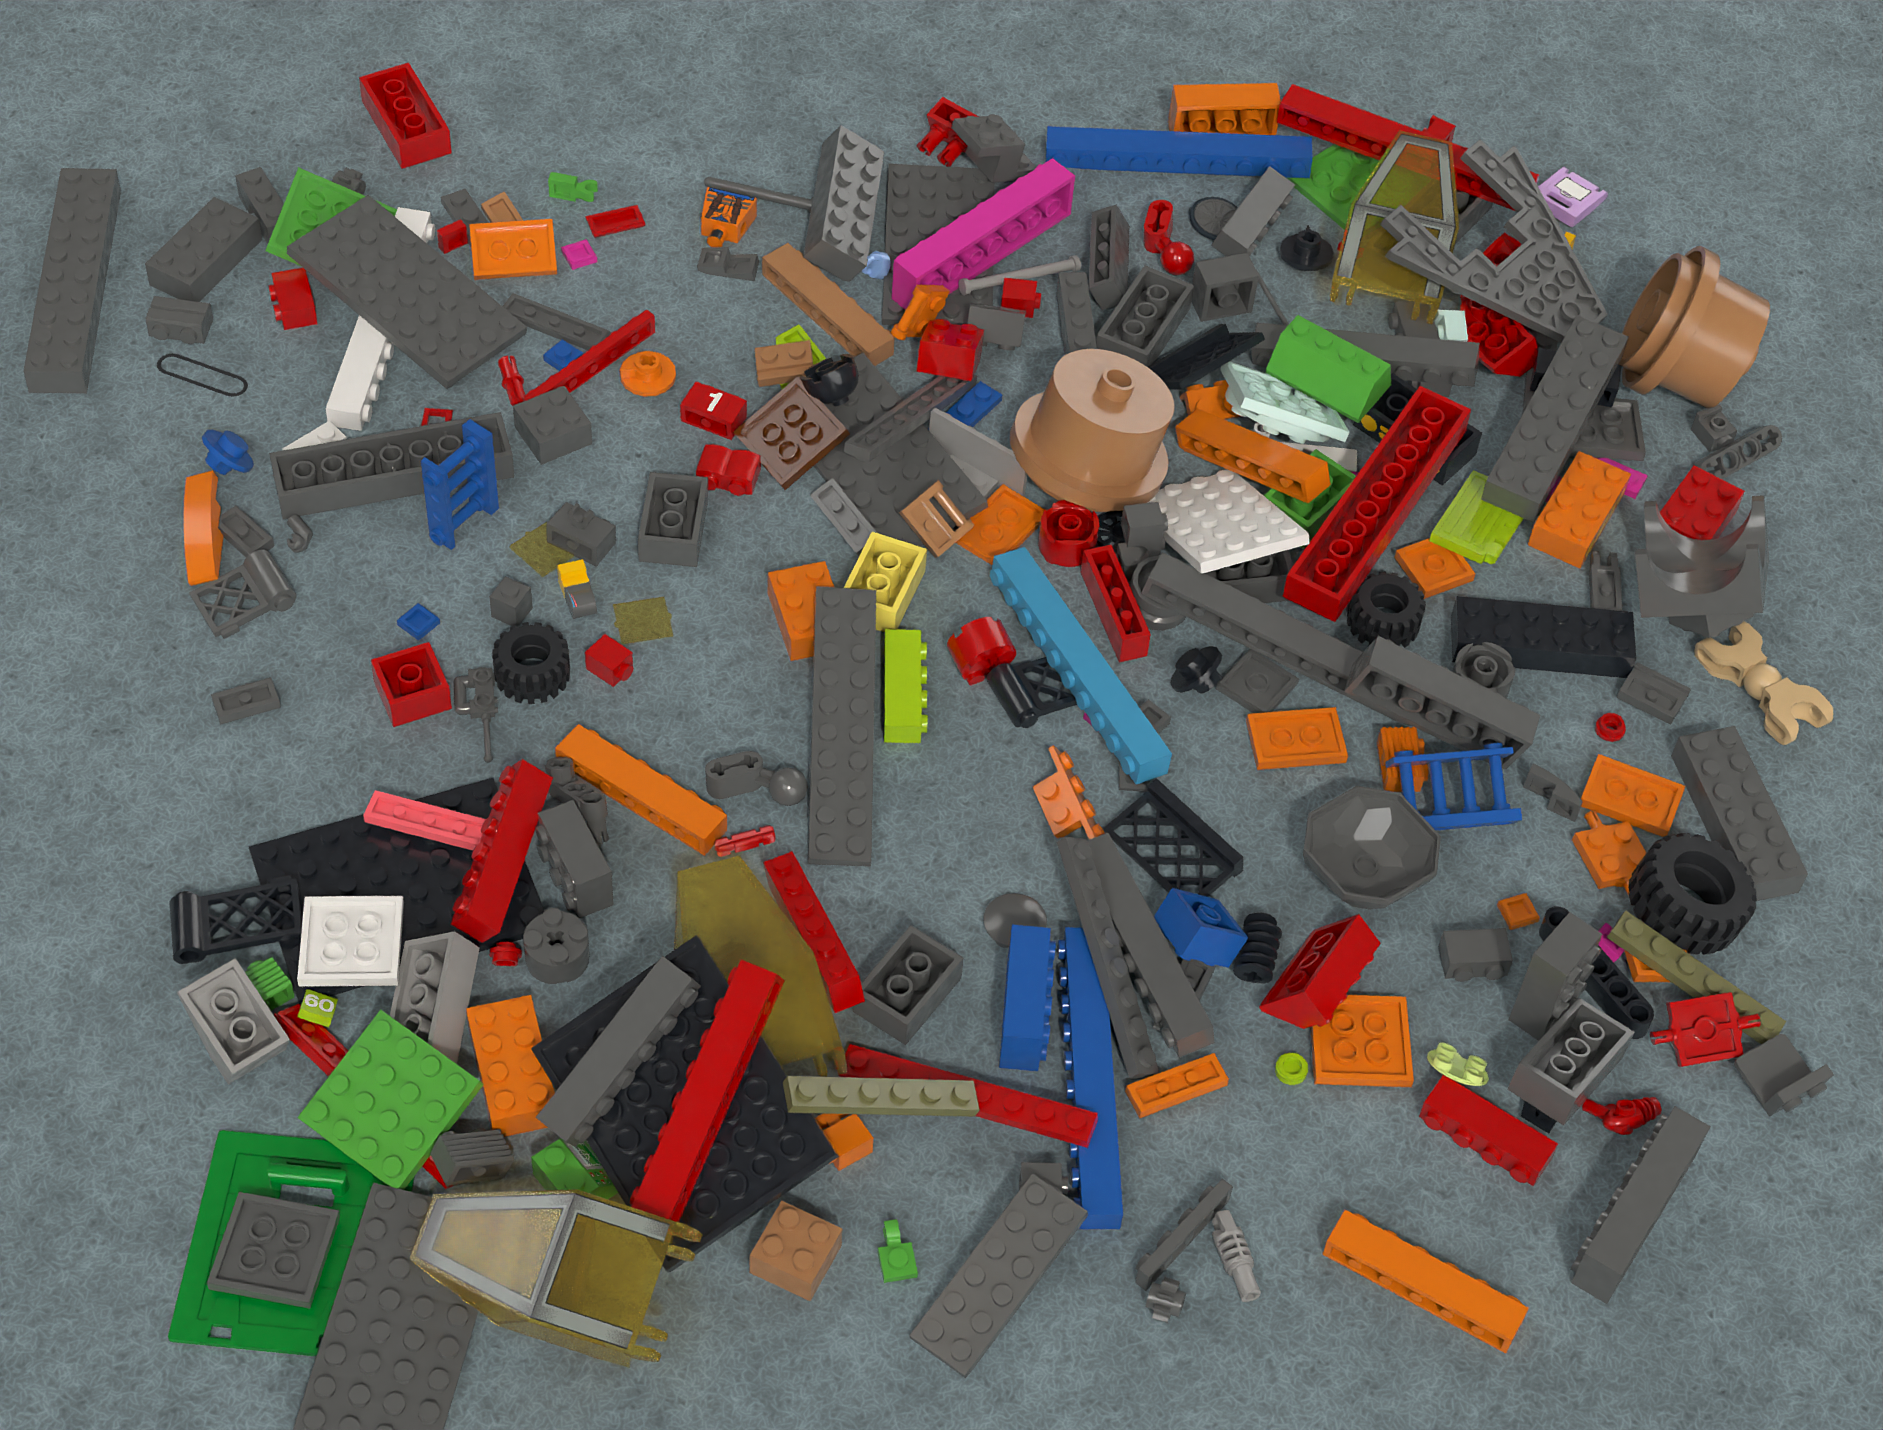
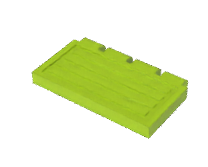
[1429,470,1523,564]

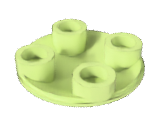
[1427,1043,1489,1086]

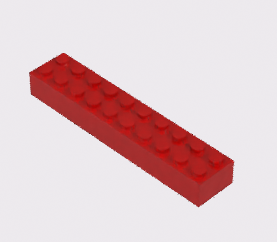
[1283,386,1471,622]

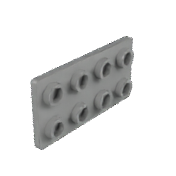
[929,408,1028,498]

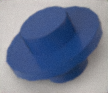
[202,429,254,475]

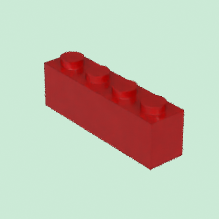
[1081,545,1151,662]
[1419,1075,1558,1186]

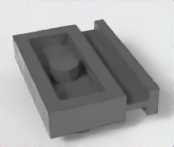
[1617,662,1691,725]

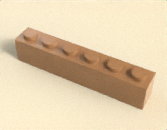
[762,243,895,366]

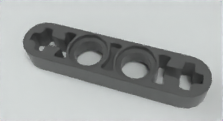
[1694,425,1782,479]

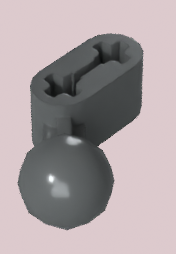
[705,751,808,806]

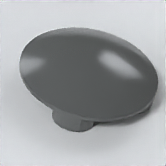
[984,893,1047,948]

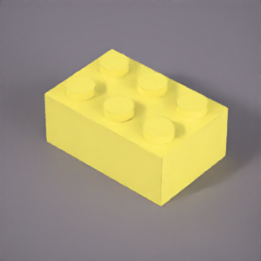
[844,532,927,632]

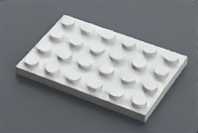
[1147,470,1309,574]

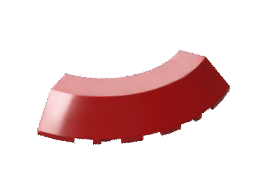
[1459,232,1538,377]

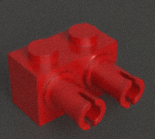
[917,97,979,167]

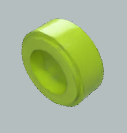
[1275,1053,1308,1085]

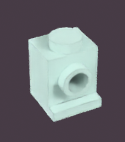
[1433,310,1468,342]

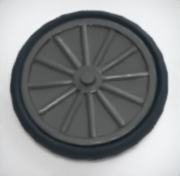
[1189,197,1238,240]

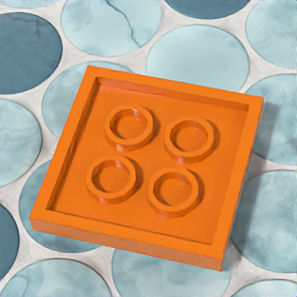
[1310,995,1414,1087]

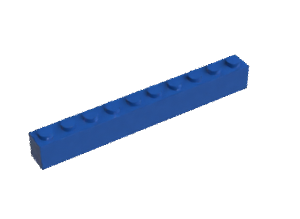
[1046,126,1312,178]
[1057,927,1123,1229]

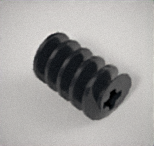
[1233,912,1282,984]

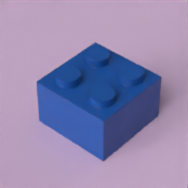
[1154,888,1248,968]

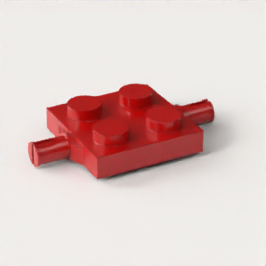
[1650,992,1761,1067]

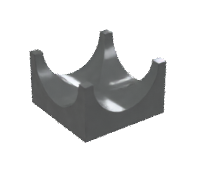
[1635,495,1769,618]

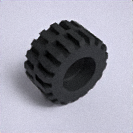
[1347,572,1426,648]
[492,622,570,704]

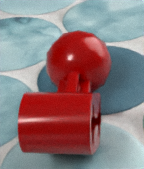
[1144,200,1195,276]

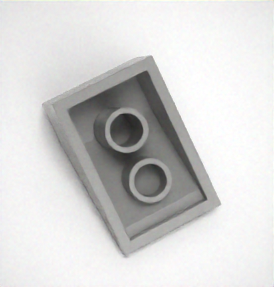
[177,958,290,1085]

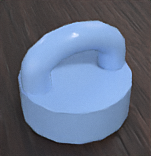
[862,251,891,279]

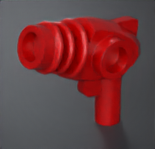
[1582,1097,1662,1135]

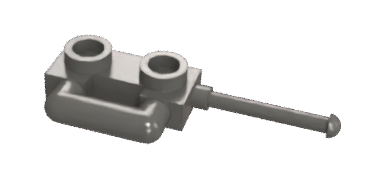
[453,667,498,763]

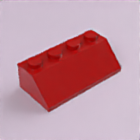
[1259,914,1381,1029]

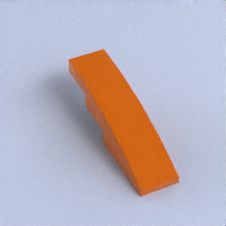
[184,470,224,586]

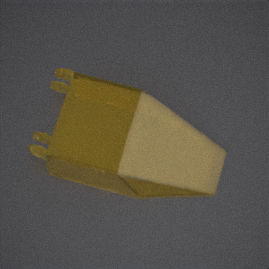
[674,855,847,1077]

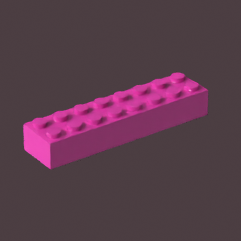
[892,158,1075,310]

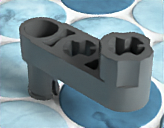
[545,757,609,845]

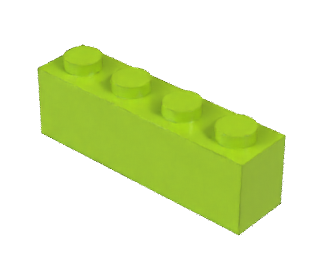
[884,629,928,743]

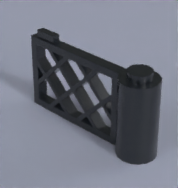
[986,657,1077,728]
[169,875,302,964]

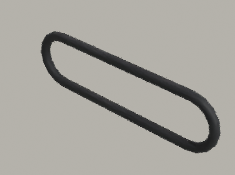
[157,353,248,397]

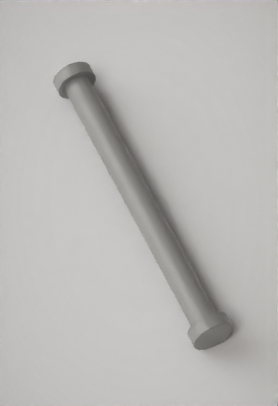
[959,255,1081,295]

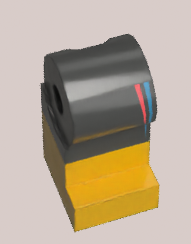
[557,559,597,619]

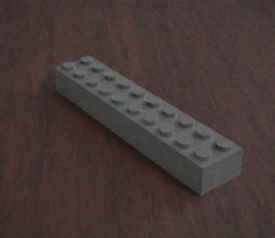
[23,168,121,394]

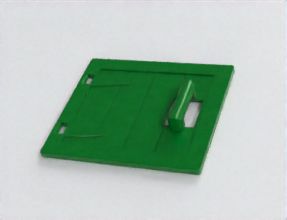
[168,1130,415,1357]

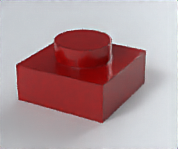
[437,219,468,254]

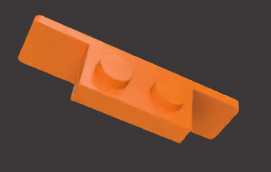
[1032,745,1105,840]

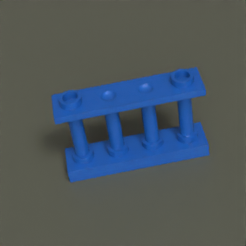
[421,419,499,550]
[1386,743,1522,831]

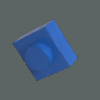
[543,339,583,371]

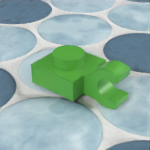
[548,172,598,202]
[877,1219,918,1283]

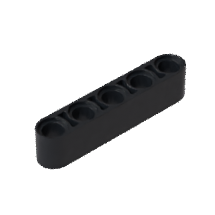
[1539,906,1654,1039]

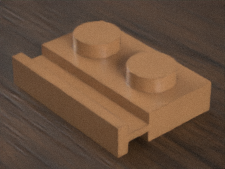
[755,340,813,387]

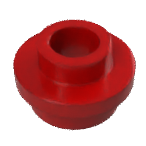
[1595,713,1626,742]
[489,942,522,966]

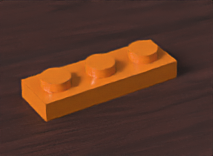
[1125,1053,1229,1118]

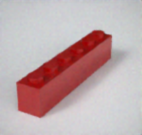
[451,759,553,943]
[763,851,865,1013]

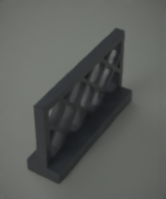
[1148,324,1265,390]
[1103,778,1243,897]

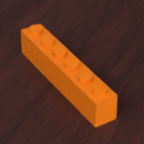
[1175,409,1331,503]
[555,724,727,856]
[1323,1210,1529,1353]

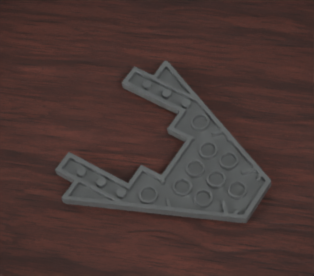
[1380,139,1608,343]

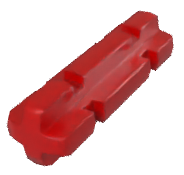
[714,825,776,857]

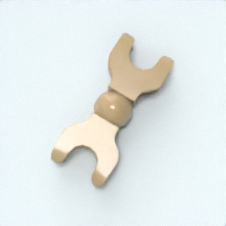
[1694,621,1833,745]

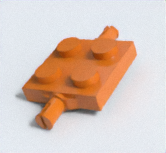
[1572,810,1647,895]

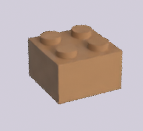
[749,1201,843,1301]

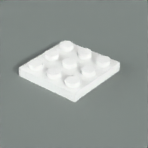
[297,896,404,986]

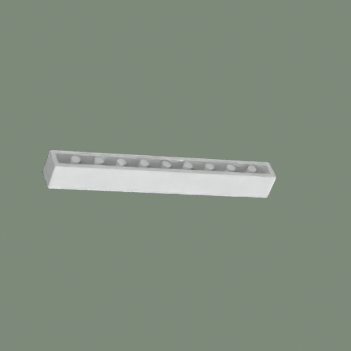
[326,207,435,431]

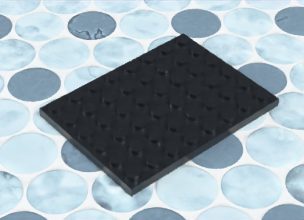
[249,778,544,1005]
[531,935,839,1272]

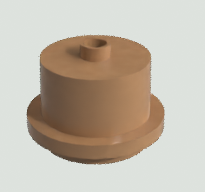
[1619,246,1770,408]
[1010,349,1174,512]

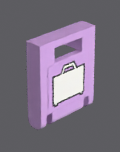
[1538,167,1608,227]

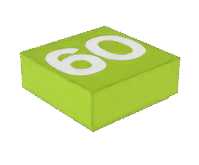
[297,989,338,1027]

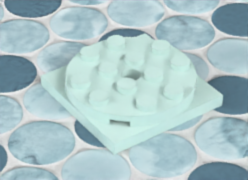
[1220,361,1349,444]

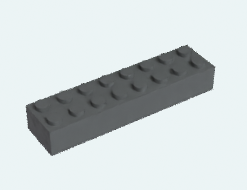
[1481,315,1629,522]
[269,412,514,519]

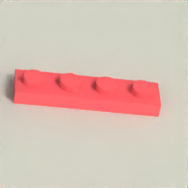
[363,790,486,851]

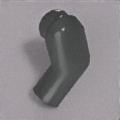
[287,514,313,552]

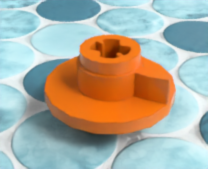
[620,351,676,397]

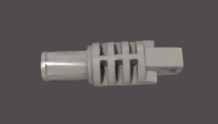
[1212,1210,1261,1302]

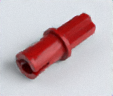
[498,355,525,406]

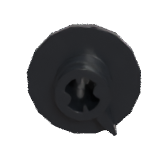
[1279,225,1334,271]
[1170,646,1223,694]

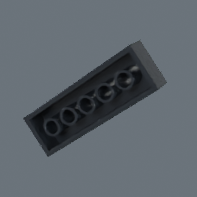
[1451,596,1636,678]

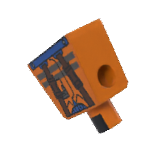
[701,187,757,247]

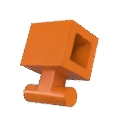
[815,1113,874,1171]

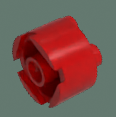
[1038,500,1099,567]
[947,617,1016,686]

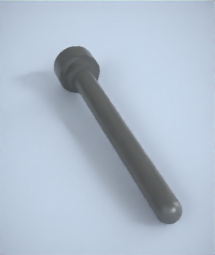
[704,177,813,213]

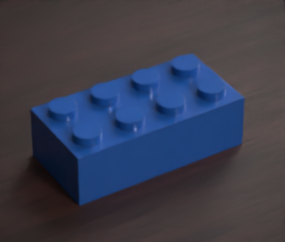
[999,924,1056,1071]

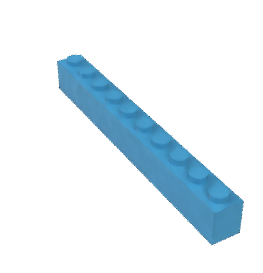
[990,547,1172,785]

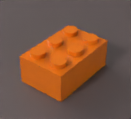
[767,561,834,661]

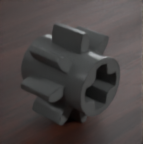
[332,167,366,195]
[1146,1277,1186,1323]

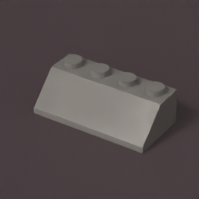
[390,931,480,1064]

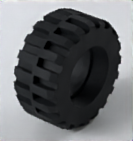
[1628,833,1757,955]

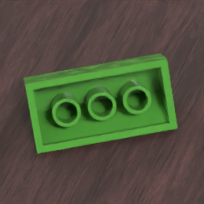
[1266,315,1391,423]

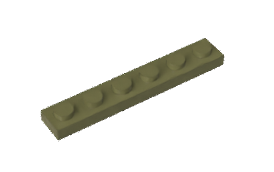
[1607,910,1786,1044]
[783,1076,980,1117]

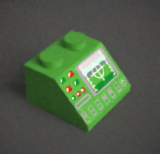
[531,1139,618,1216]

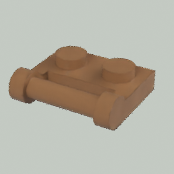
[899,480,975,558]

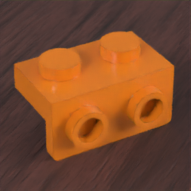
[1180,380,1244,420]

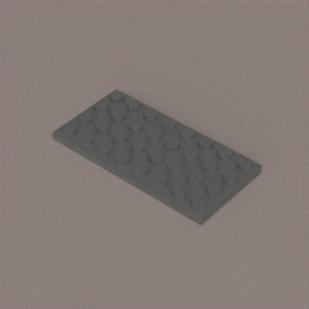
[882,164,995,325]
[286,195,527,389]
[813,353,988,547]
[293,1183,506,1430]

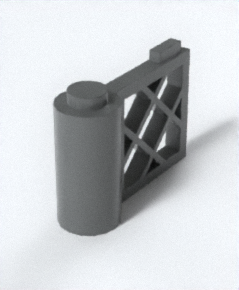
[189,549,296,639]

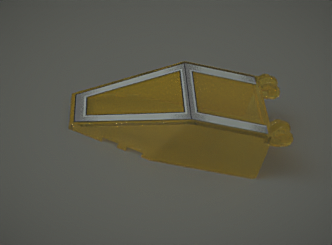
[1329,130,1460,324]
[409,1189,702,1368]

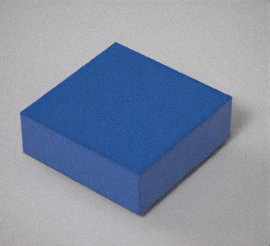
[397,603,440,641]

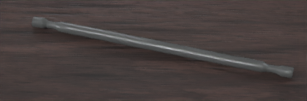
[1252,262,1289,325]

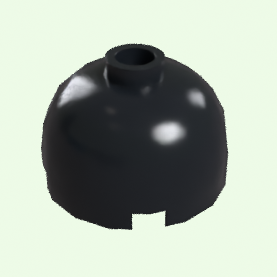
[800,354,859,406]

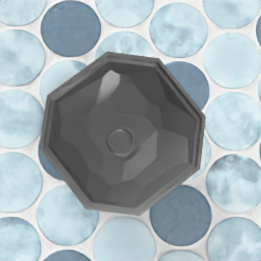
[1303,786,1441,910]

